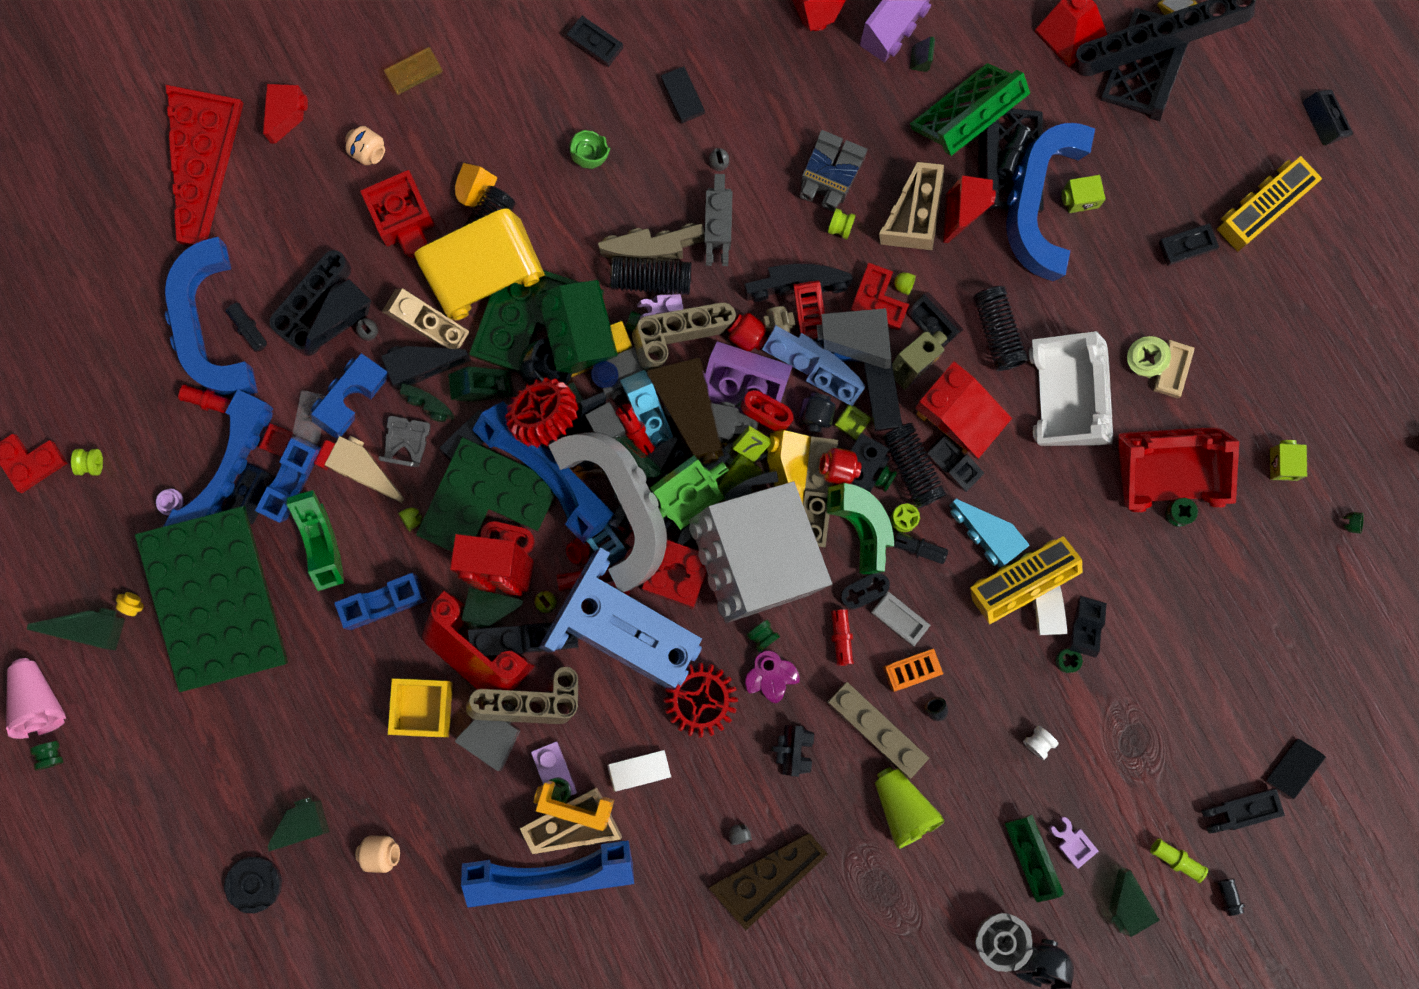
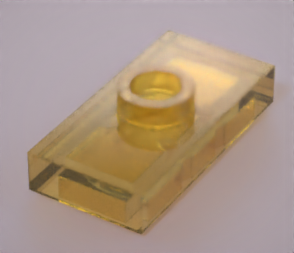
[384,47,443,95]

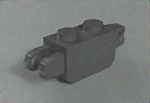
[705,174,733,266]
[663,402,758,444]

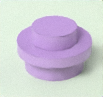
[156,489,184,516]

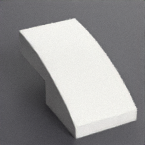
[1033,586,1067,636]
[607,750,671,792]

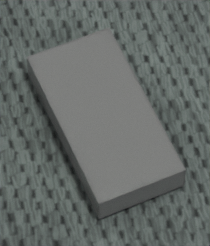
[871,592,931,647]

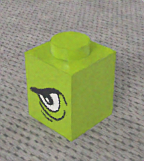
[1062,175,1106,213]
[1270,440,1307,481]

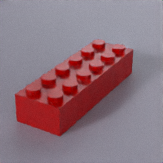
[450,534,534,597]

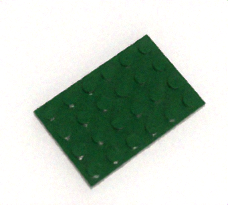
[135,506,288,693]

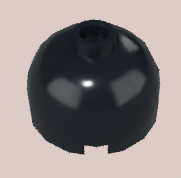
[519,338,572,385]
[1015,939,1074,989]

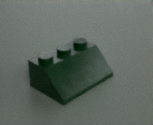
[538,280,618,374]

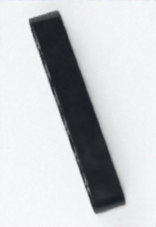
[1076,0,1256,76]

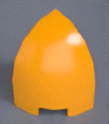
[455,163,497,207]

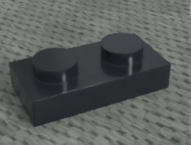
[567,15,624,67]
[1158,223,1219,266]

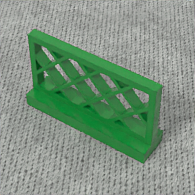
[910,63,1030,156]

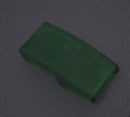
[400,383,455,422]

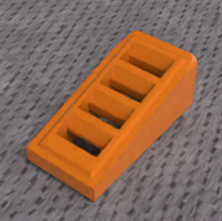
[883,649,943,692]

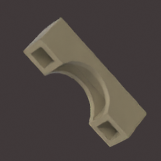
[826,682,929,779]

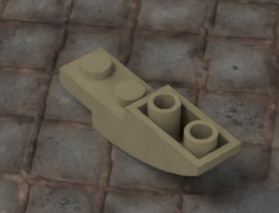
[598,223,705,264]
[803,436,838,547]

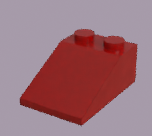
[915,361,1012,460]

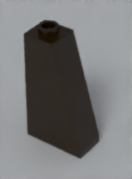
[647,357,724,464]

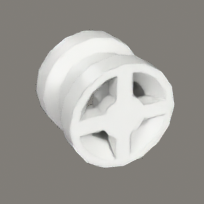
[1023,725,1059,760]

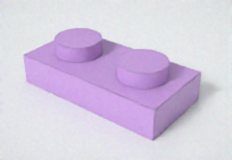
[531,742,577,797]

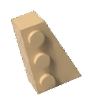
[879,162,944,250]
[520,788,622,854]

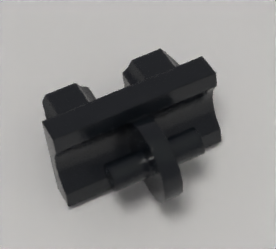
[768,725,814,777]

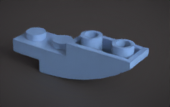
[762,326,865,406]

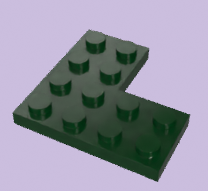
[469,270,604,373]
[416,437,555,552]

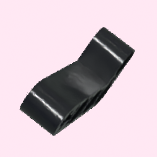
[270,250,351,356]

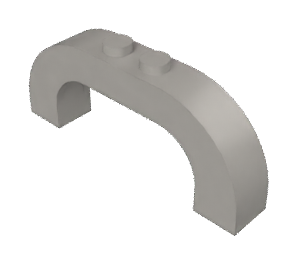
[548,432,667,593]

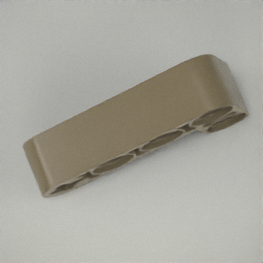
[632,303,736,372]
[466,667,578,724]

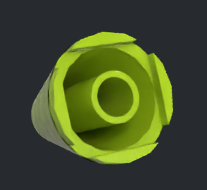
[875,767,945,849]

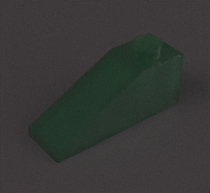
[27,607,125,650]

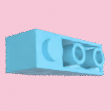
[620,370,673,449]
[949,499,1030,568]

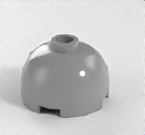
[975,913,1033,972]

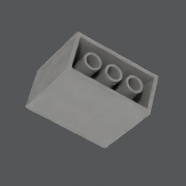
[689,481,832,623]

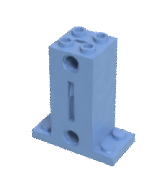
[539,547,702,688]

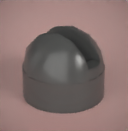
[709,148,729,171]
[356,318,378,341]
[729,823,752,845]

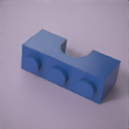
[311,353,388,440]
[255,436,321,523]
[335,573,427,630]

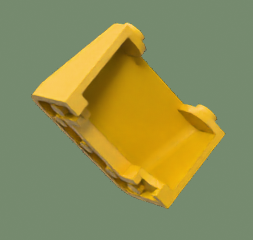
[414,209,545,320]

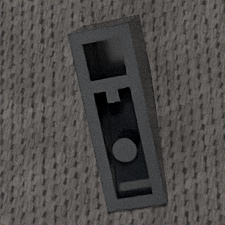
[304,279,371,355]
[381,346,471,391]

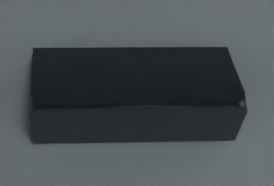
[1303,89,1353,146]
[906,292,964,348]
[223,463,275,524]
[1265,738,1326,799]

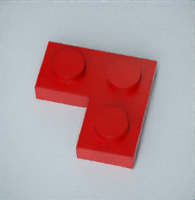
[850,263,909,331]
[0,434,68,493]

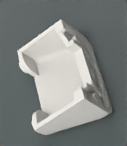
[1029,331,1113,446]

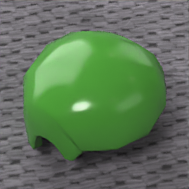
[569,130,610,169]

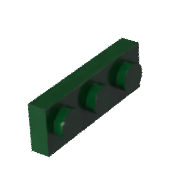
[1005,814,1064,903]

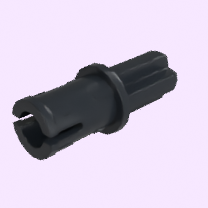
[225,302,267,352]
[893,531,948,564]

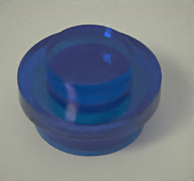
[592,361,619,388]

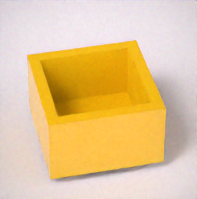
[388,679,453,737]

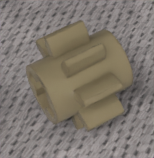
[761,306,795,334]

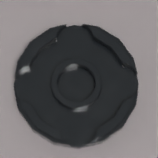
[224,856,282,914]

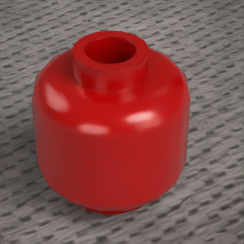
[727,313,767,352]
[819,448,861,484]

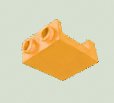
[533,781,614,831]

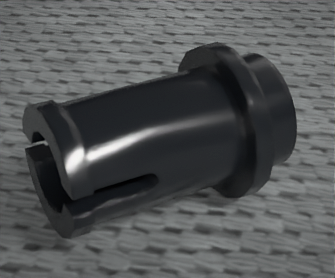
[1217,878,1245,916]

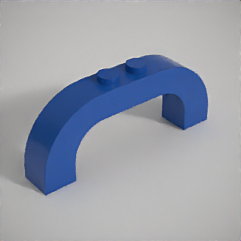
[1006,123,1095,281]
[165,237,258,397]

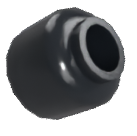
[798,393,836,433]

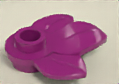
[745,650,800,703]

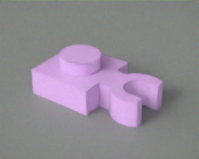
[637,294,683,319]
[1049,816,1099,869]

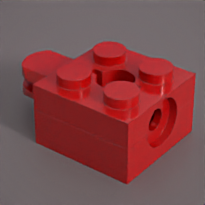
[360,170,435,259]
[625,540,707,610]

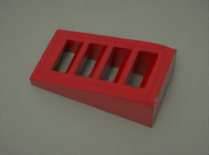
[793,280,825,339]

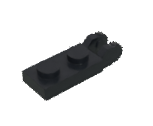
[1201,788,1285,834]

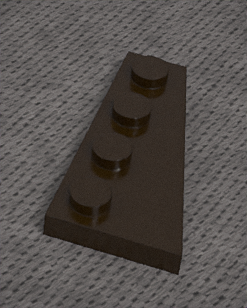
[708,832,828,931]

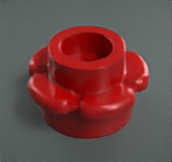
[566,538,591,564]

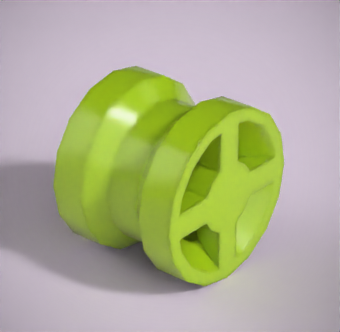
[828,208,856,239]
[71,449,103,476]
[891,504,920,533]

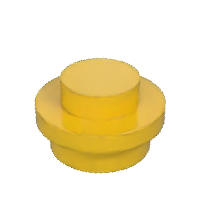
[115,592,144,616]

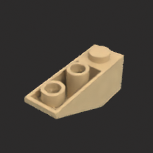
[382,288,469,349]

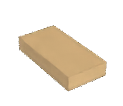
[1153,340,1195,399]

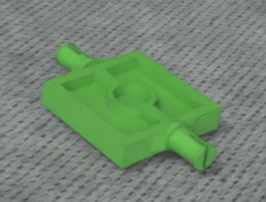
[650,455,729,530]

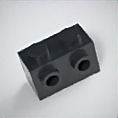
[834,433,890,492]

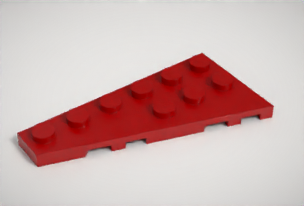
[166,85,244,246]

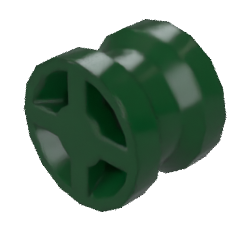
[1165,498,1198,527]
[746,619,781,652]
[30,741,64,771]
[547,777,571,803]

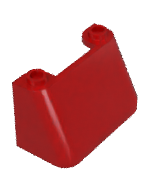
[1118,428,1239,512]
[422,591,535,702]

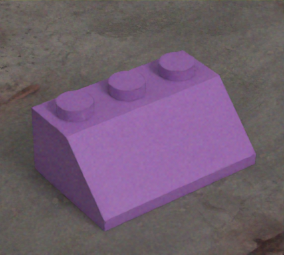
[860,0,931,63]
[705,341,792,416]

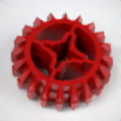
[505,377,579,448]
[664,663,738,737]

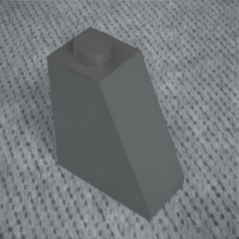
[817,308,891,369]

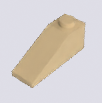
[325,436,404,503]

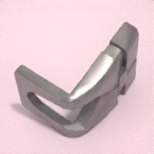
[378,416,431,467]

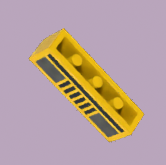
[1217,156,1322,252]
[970,536,1083,625]

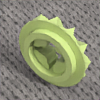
[1127,336,1171,378]

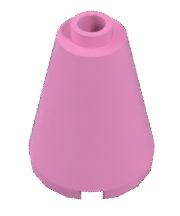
[6,658,66,739]

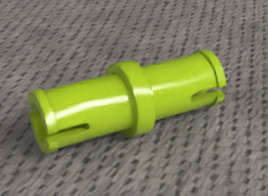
[1150,838,1208,883]

